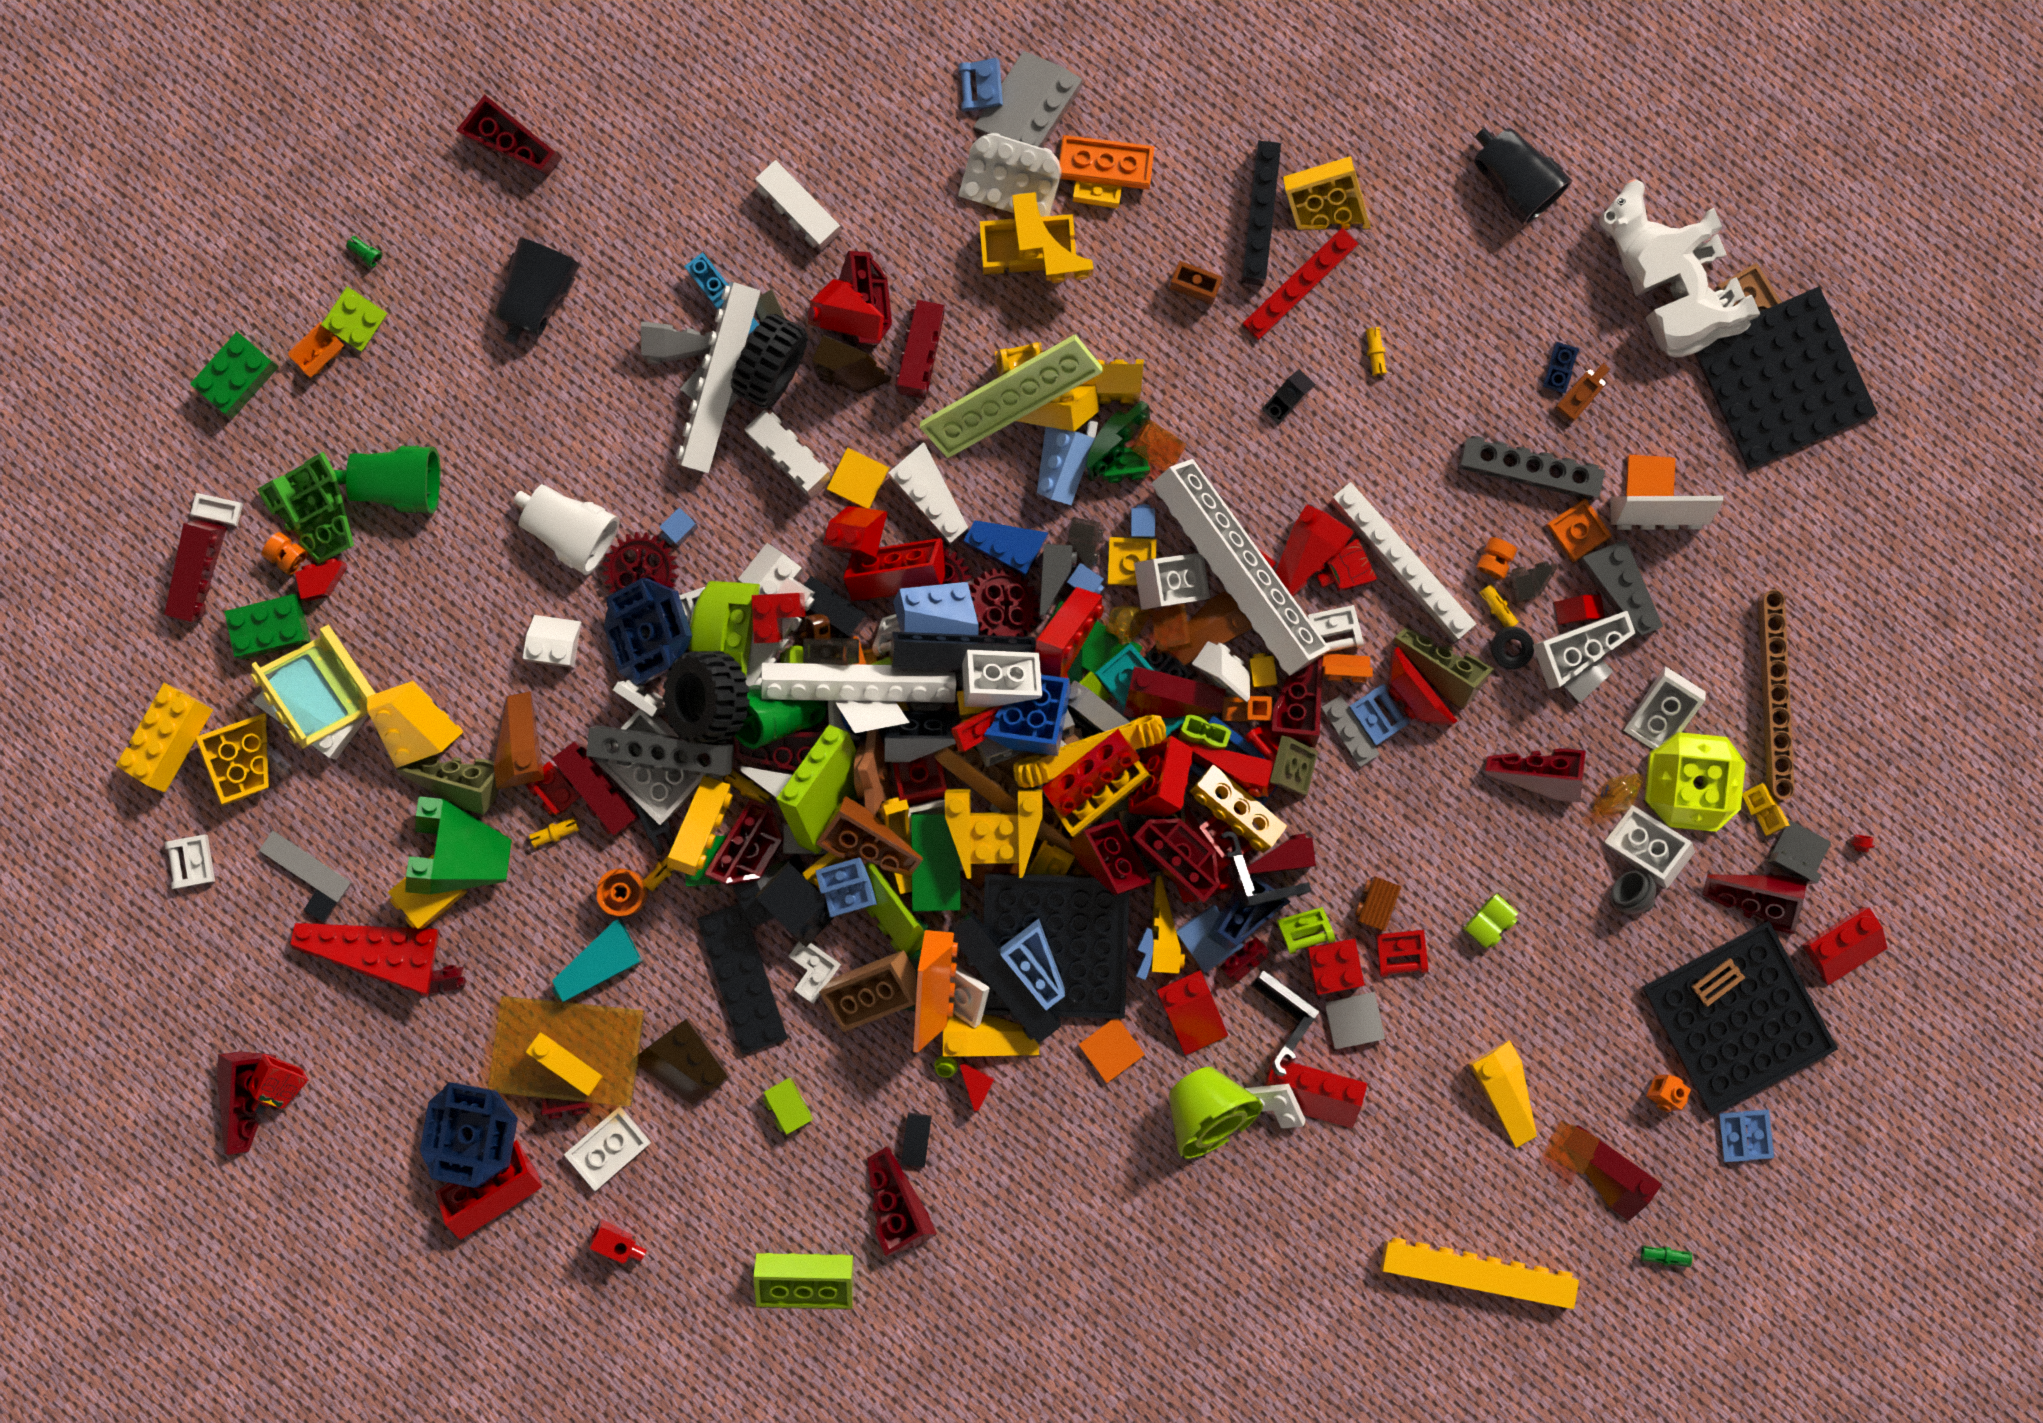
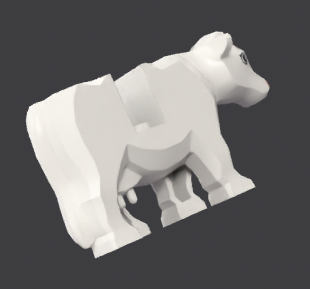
[1599,179,1760,358]

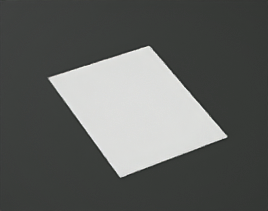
[834,701,910,733]

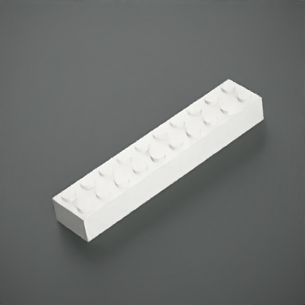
[1151,459,1330,676]

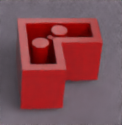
[752,593,806,643]

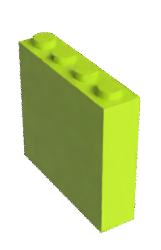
[776,725,858,854]

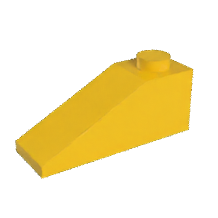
[526,1032,603,1096]

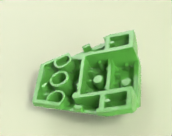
[257,452,354,564]

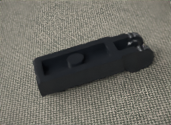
[630,796,674,856]

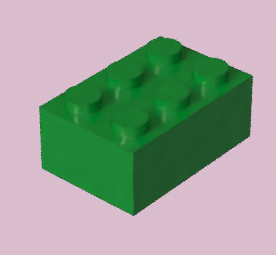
[190,331,279,419]
[224,594,311,660]

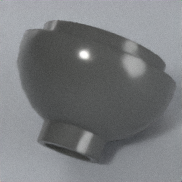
[1610,869,1656,914]

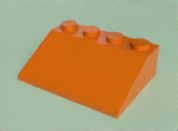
[913,930,958,1053]

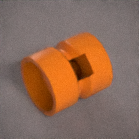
[261,532,308,576]
[1476,537,1518,580]

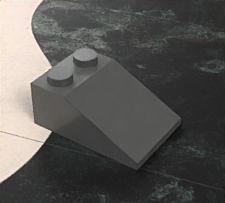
[1039,544,1077,621]

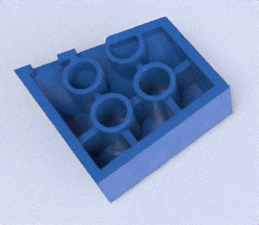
[984,675,1071,756]

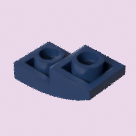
[1542,342,1579,393]

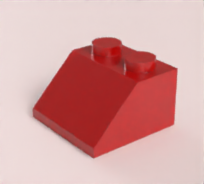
[823,506,888,558]

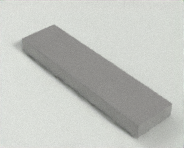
[259,831,352,903]

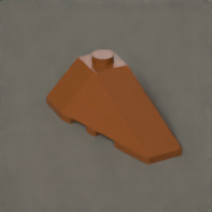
[1165,591,1253,665]

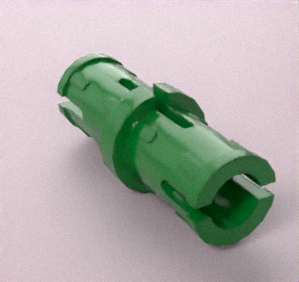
[1641,1245,1693,1268]

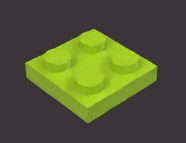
[320,286,387,352]

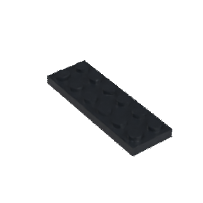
[697,903,788,1054]

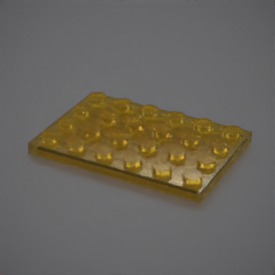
[487,996,645,1107]

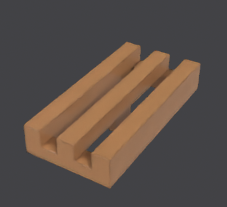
[1691,958,1745,1006]

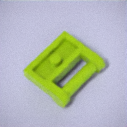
[1277,907,1336,955]

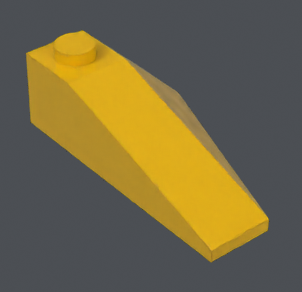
[1150,876,1185,973]
[943,1014,1039,1056]
[1468,1040,1537,1148]

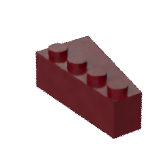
[456,94,563,176]
[164,520,227,622]
[551,741,639,836]

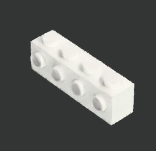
[755,160,842,251]

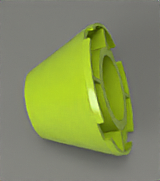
[1168,1067,1263,1159]

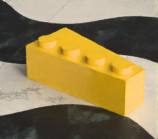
[668,775,733,876]

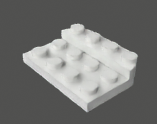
[958,133,1062,217]

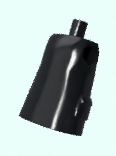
[1474,128,1573,226]
[494,238,580,346]

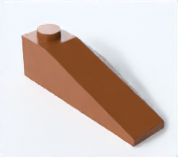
[494,691,545,790]
[816,796,923,877]

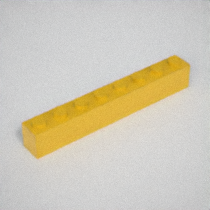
[1380,1237,1579,1309]

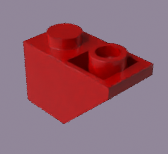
[295,558,347,602]

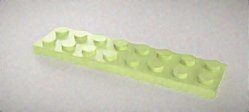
[920,334,1102,458]

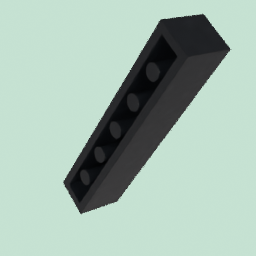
[1241,140,1281,286]
[890,632,1036,672]
[948,910,1061,1044]

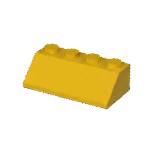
[1053,760,1151,837]

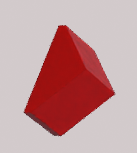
[1554,595,1605,625]
[960,1063,995,1112]

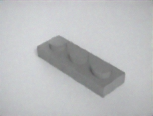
[1321,695,1380,767]

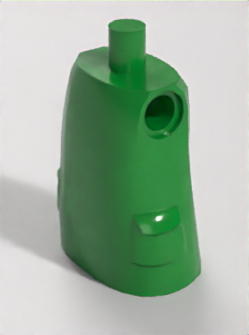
[334,445,441,514]
[735,685,828,749]

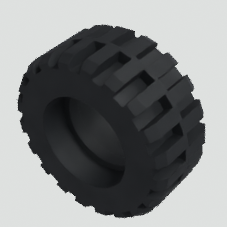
[731,314,808,408]
[663,651,750,744]

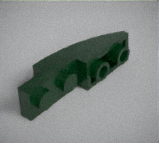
[1086,401,1150,482]

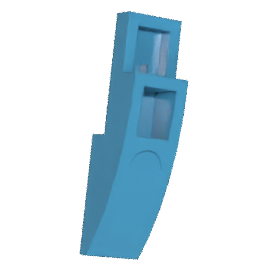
[684,252,759,339]

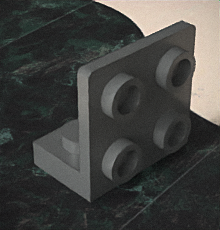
[1767,820,1831,884]

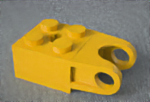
[995,342,1043,377]

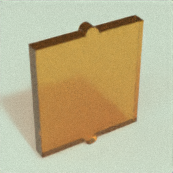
[1544,1120,1600,1175]

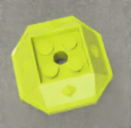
[1644,732,1746,832]

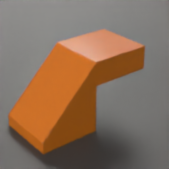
[1222,696,1272,722]

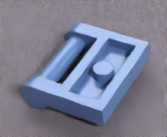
[958,58,1003,111]
[1349,684,1410,746]

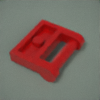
[1244,721,1281,761]
[1375,930,1428,977]

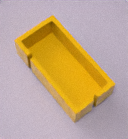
[979,214,1076,275]
[115,683,213,792]

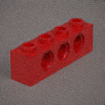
[1042,729,1141,817]

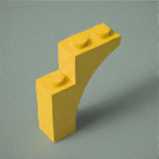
[1012,192,1093,283]
[877,797,912,896]

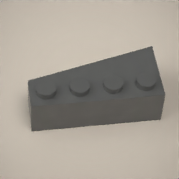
[1577,540,1663,639]

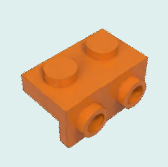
[288,322,344,378]
[1322,653,1373,683]

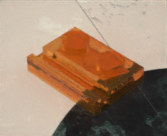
[1131,419,1187,472]
[1151,604,1192,654]

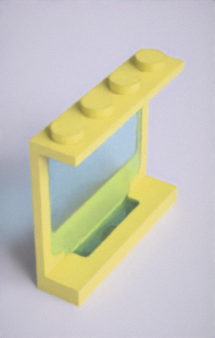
[250,624,376,749]

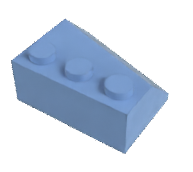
[893,582,979,635]

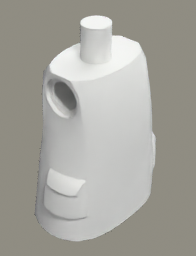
[514,484,620,575]

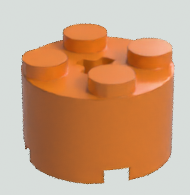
[596,868,648,917]

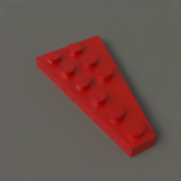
[291,923,439,998]

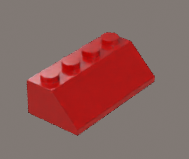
[843,538,945,601]
[1264,1056,1368,1129]
[435,1140,542,1240]

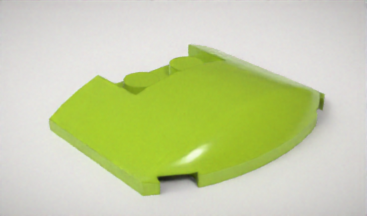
[689,581,760,676]

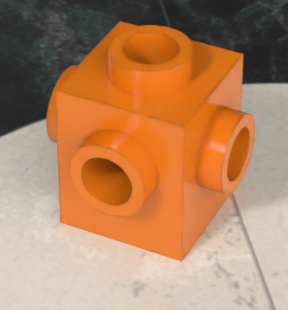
[1646,1074,1691,1112]

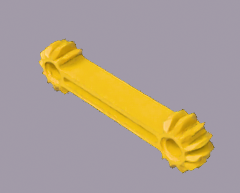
[1013,715,1166,788]

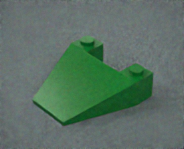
[405,796,512,895]

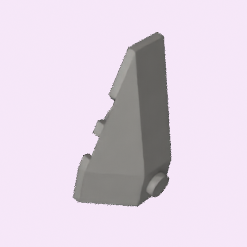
[641,322,711,365]

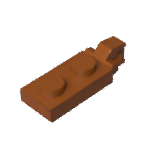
[1555,363,1610,423]

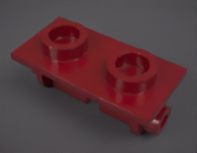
[1219,937,1270,983]
[417,965,466,994]

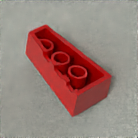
[1035,587,1104,678]

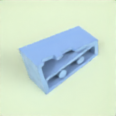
[1037,427,1095,505]
[1001,919,1065,1010]

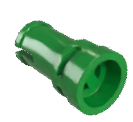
[346,236,383,268]

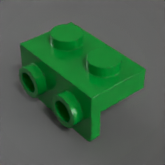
[1102,445,1150,483]

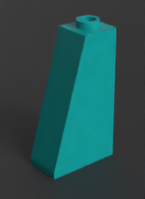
[552,919,643,1002]

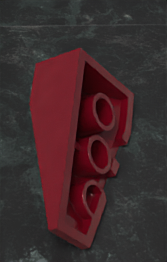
[1271,656,1323,748]
[1123,666,1226,719]
[1702,874,1807,934]
[217,1051,276,1155]
[867,1147,937,1257]

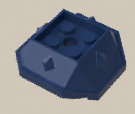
[604,578,692,685]
[420,1082,518,1188]

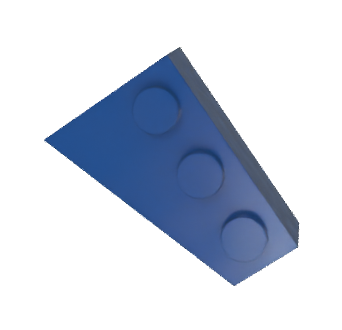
[964,520,1048,577]

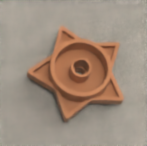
[854,729,890,817]

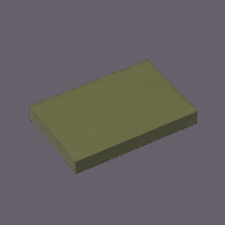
[1270,736,1318,797]

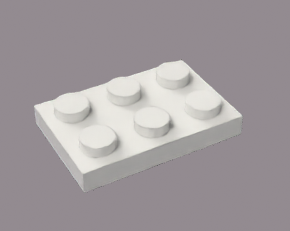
[564,1106,651,1191]

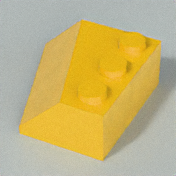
[1283,156,1371,230]
[1079,359,1144,405]
[367,681,463,768]
[195,713,269,807]

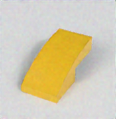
[1742,783,1790,836]

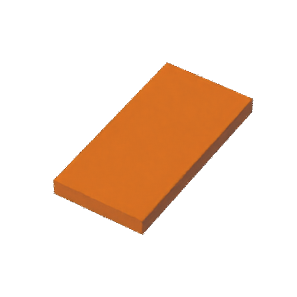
[1059,135,1155,190]

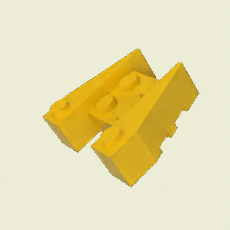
[945,788,1043,879]

